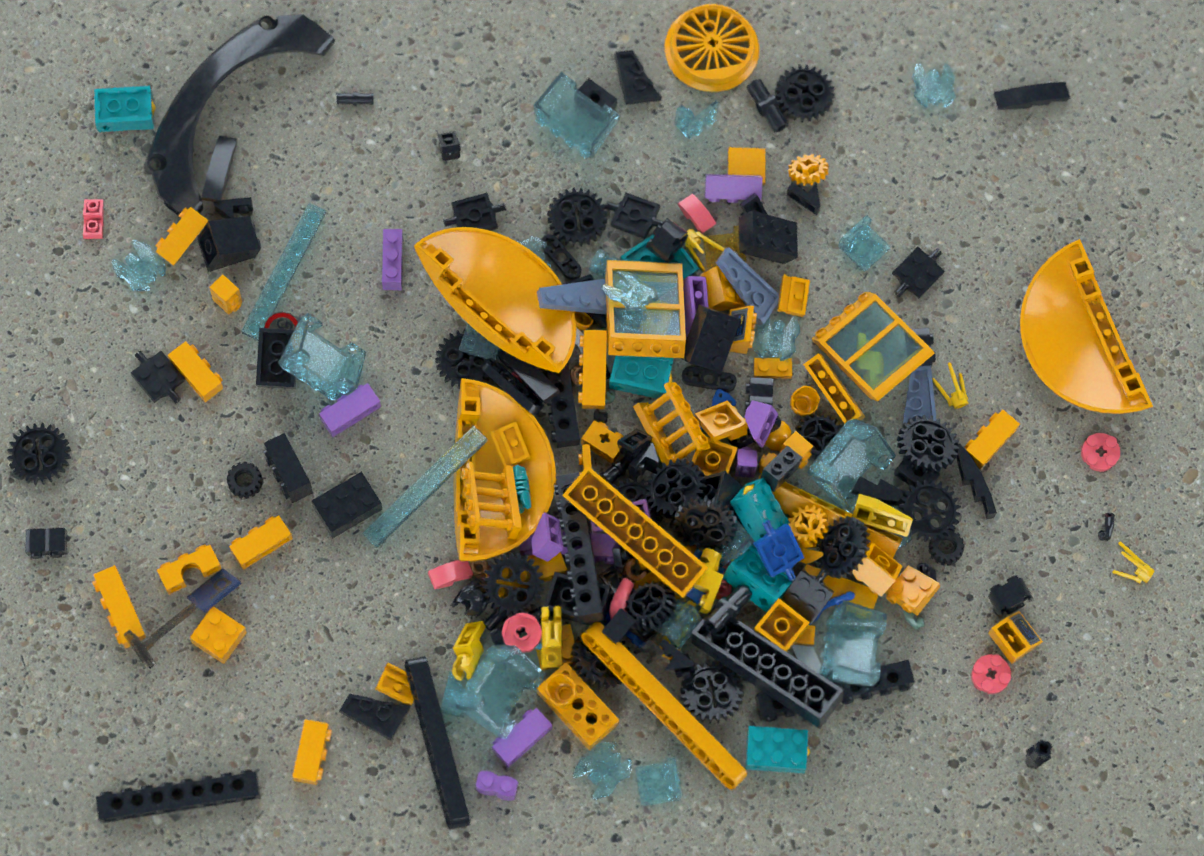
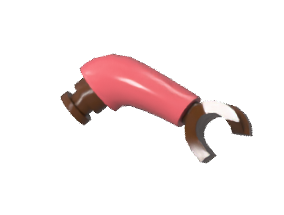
[609,558,647,627]

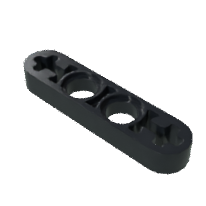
[482,358,544,415]

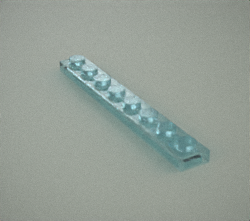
[241,203,326,341]
[362,426,488,548]

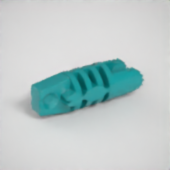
[513,465,531,514]

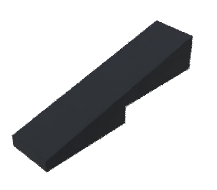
[496,349,560,404]

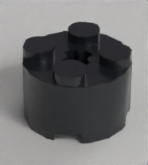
[646,218,689,263]
[988,575,1034,617]

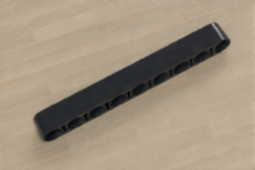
[404,656,470,830]

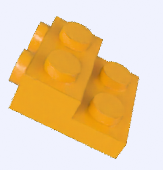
[695,400,748,442]
[885,565,940,616]

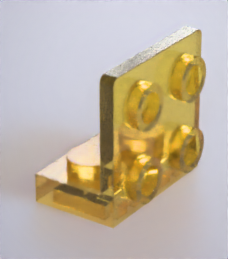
[703,226,746,270]

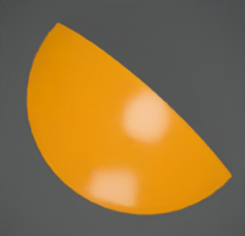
[414,227,576,373]
[1020,239,1153,414]
[454,378,556,561]

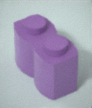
[476,771,518,801]

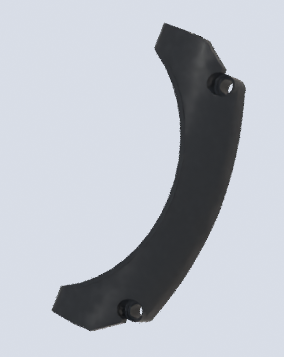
[144,14,335,217]

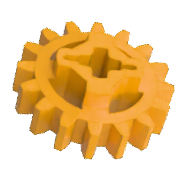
[788,154,829,186]
[788,505,830,546]

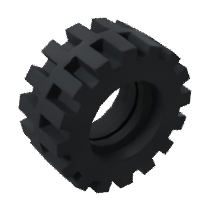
[227,462,263,499]
[928,530,965,566]

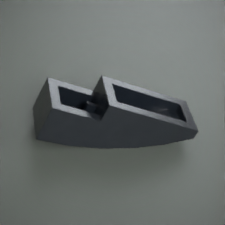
[851,476,905,506]

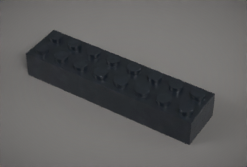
[691,605,844,729]

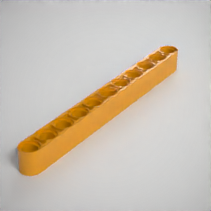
[581,622,747,790]

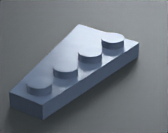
[716,247,779,326]
[537,279,606,314]
[902,366,938,438]

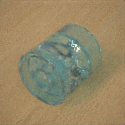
[589,249,622,279]

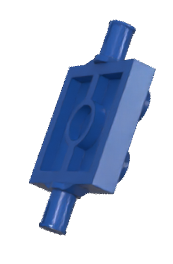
[754,520,804,581]

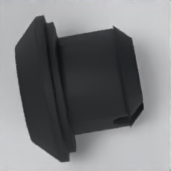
[593,409,608,423]

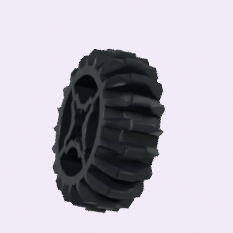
[795,412,845,464]
[624,580,677,632]

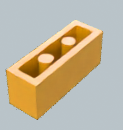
[155,207,209,266]
[168,341,223,402]
[964,409,1020,470]
[229,515,293,570]
[292,719,332,785]

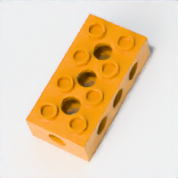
[537,662,619,751]

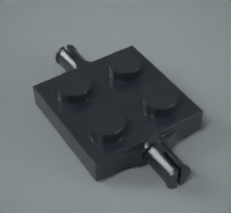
[443,193,506,231]
[605,193,664,239]
[892,246,945,299]
[131,351,185,404]
[781,568,834,624]

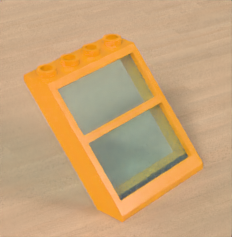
[605,260,686,358]
[811,292,935,401]

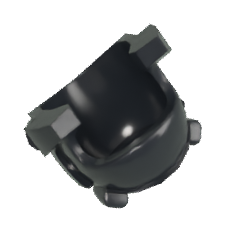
[450,579,488,616]

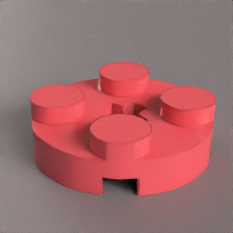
[1081,433,1120,472]
[502,613,542,653]
[971,654,1011,694]

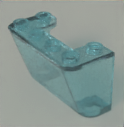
[533,72,620,159]
[279,313,366,400]
[808,419,896,513]
[819,600,887,687]
[456,645,545,738]

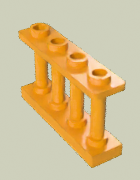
[633,382,710,465]
[461,462,522,539]

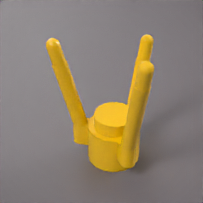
[685,229,725,272]
[932,362,969,409]
[1112,542,1155,584]

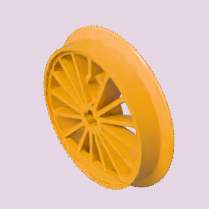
[664,4,759,92]

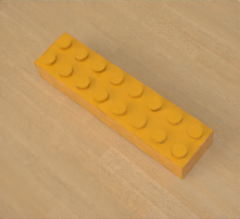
[562,466,709,599]

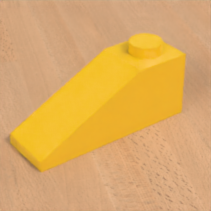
[852,494,913,537]

